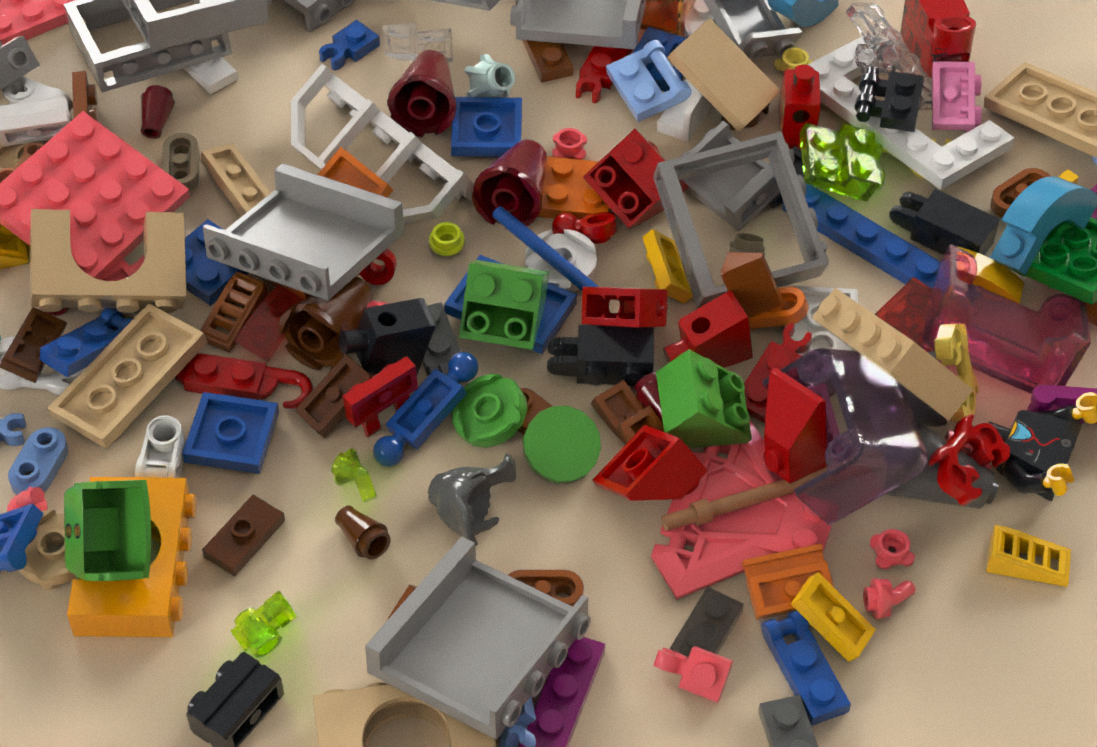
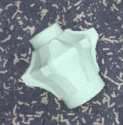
[464,54,515,97]

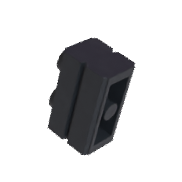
[186,652,284,747]

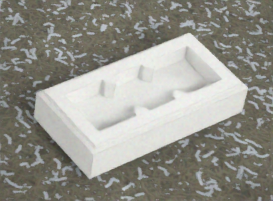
[183,57,238,95]

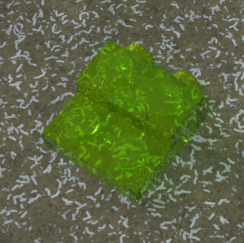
[800,123,886,202]

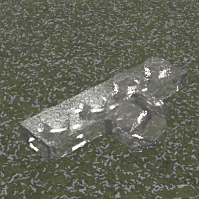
[846,3,932,110]

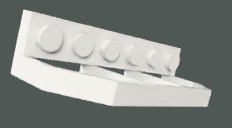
[291,64,474,224]

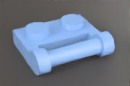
[606,40,692,122]

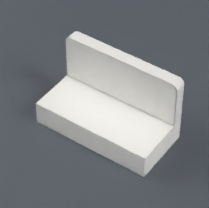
[657,78,712,142]
[0,96,70,147]

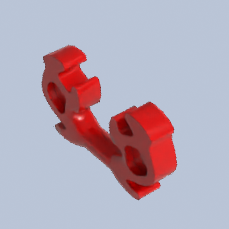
[928,414,1010,506]

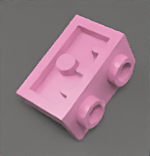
[932,62,982,133]

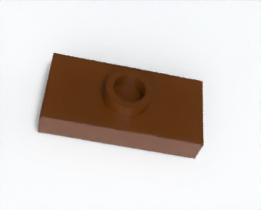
[0,307,68,383]
[202,495,285,576]

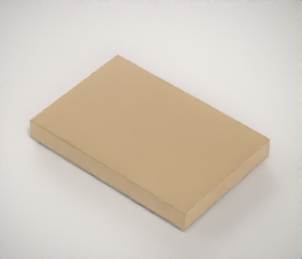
[667,18,781,132]

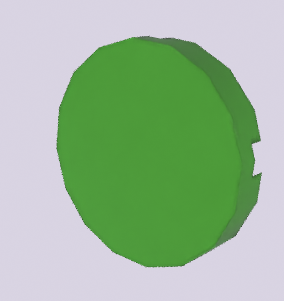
[452,374,527,448]
[522,406,601,484]

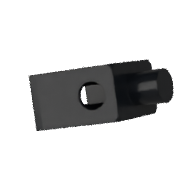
[339,298,436,374]

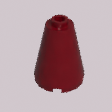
[387,50,457,137]
[472,139,547,230]

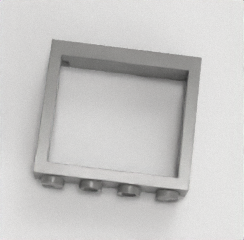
[64,0,232,93]
[122,0,272,52]
[653,131,829,309]

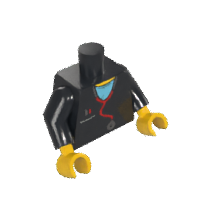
[988,392,1097,501]

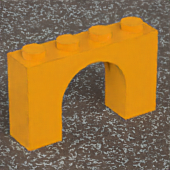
[67,477,196,637]

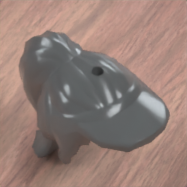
[427,453,516,546]

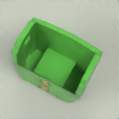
[64,480,151,581]

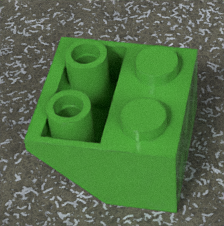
[458,260,550,350]
[656,349,752,448]

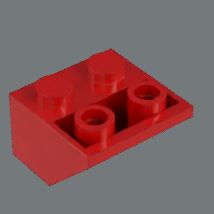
[583,129,689,230]

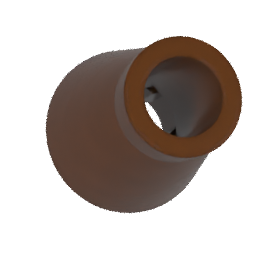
[335,505,391,560]

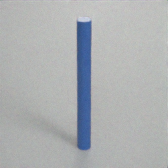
[492,206,599,291]

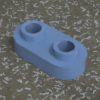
[8,427,68,495]

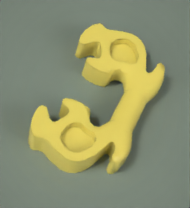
[935,324,979,423]

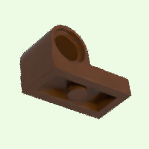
[294,354,372,438]

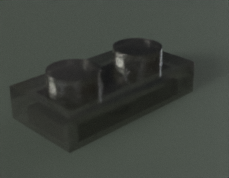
[670,586,744,657]

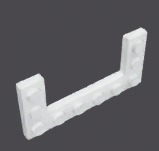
[808,34,1015,190]

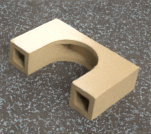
[30,209,186,313]
[812,288,974,421]
[312,682,496,747]

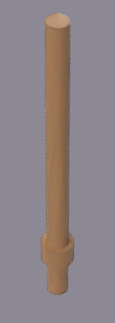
[661,452,884,531]

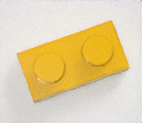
[642,229,693,304]
[791,572,876,662]

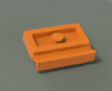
[741,543,834,620]

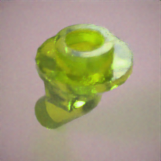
[331,448,377,502]

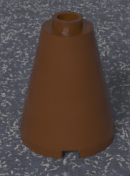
[278,276,373,370]

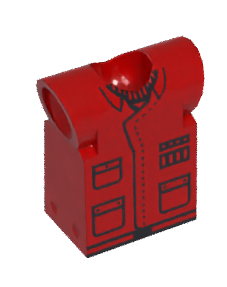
[900,0,976,92]

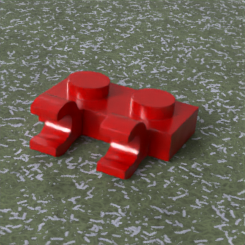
[343,356,418,438]

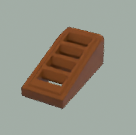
[200,272,269,353]

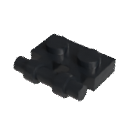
[854,66,924,132]

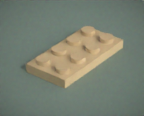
[984,62,1097,158]
[47,304,208,449]

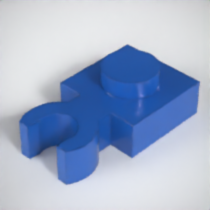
[319,20,380,71]

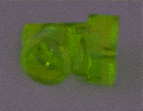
[230,591,297,658]

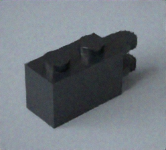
[889,189,1000,260]
[547,325,654,387]

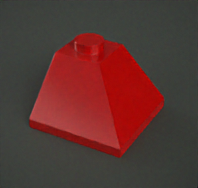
[763,368,827,484]
[592,425,708,501]

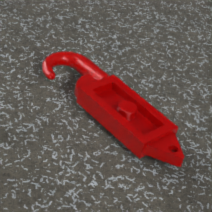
[175,353,314,409]

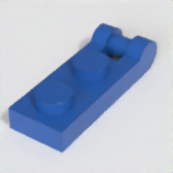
[39,308,133,378]
[761,610,851,726]

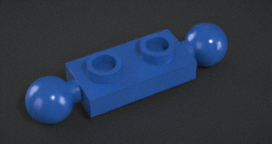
[373,352,478,467]

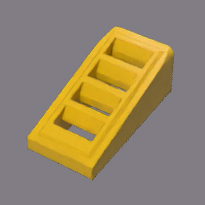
[986,524,1071,587]

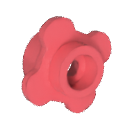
[552,128,587,160]
[870,529,915,570]

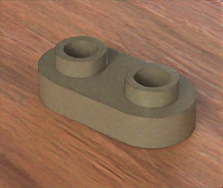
[162,133,200,192]

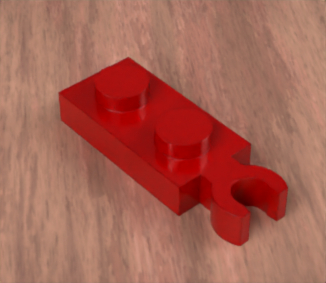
[576,46,633,104]
[744,323,812,423]

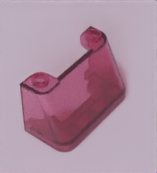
[922,244,1091,394]

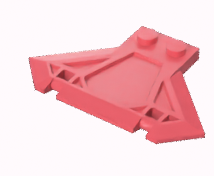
[651,420,839,600]

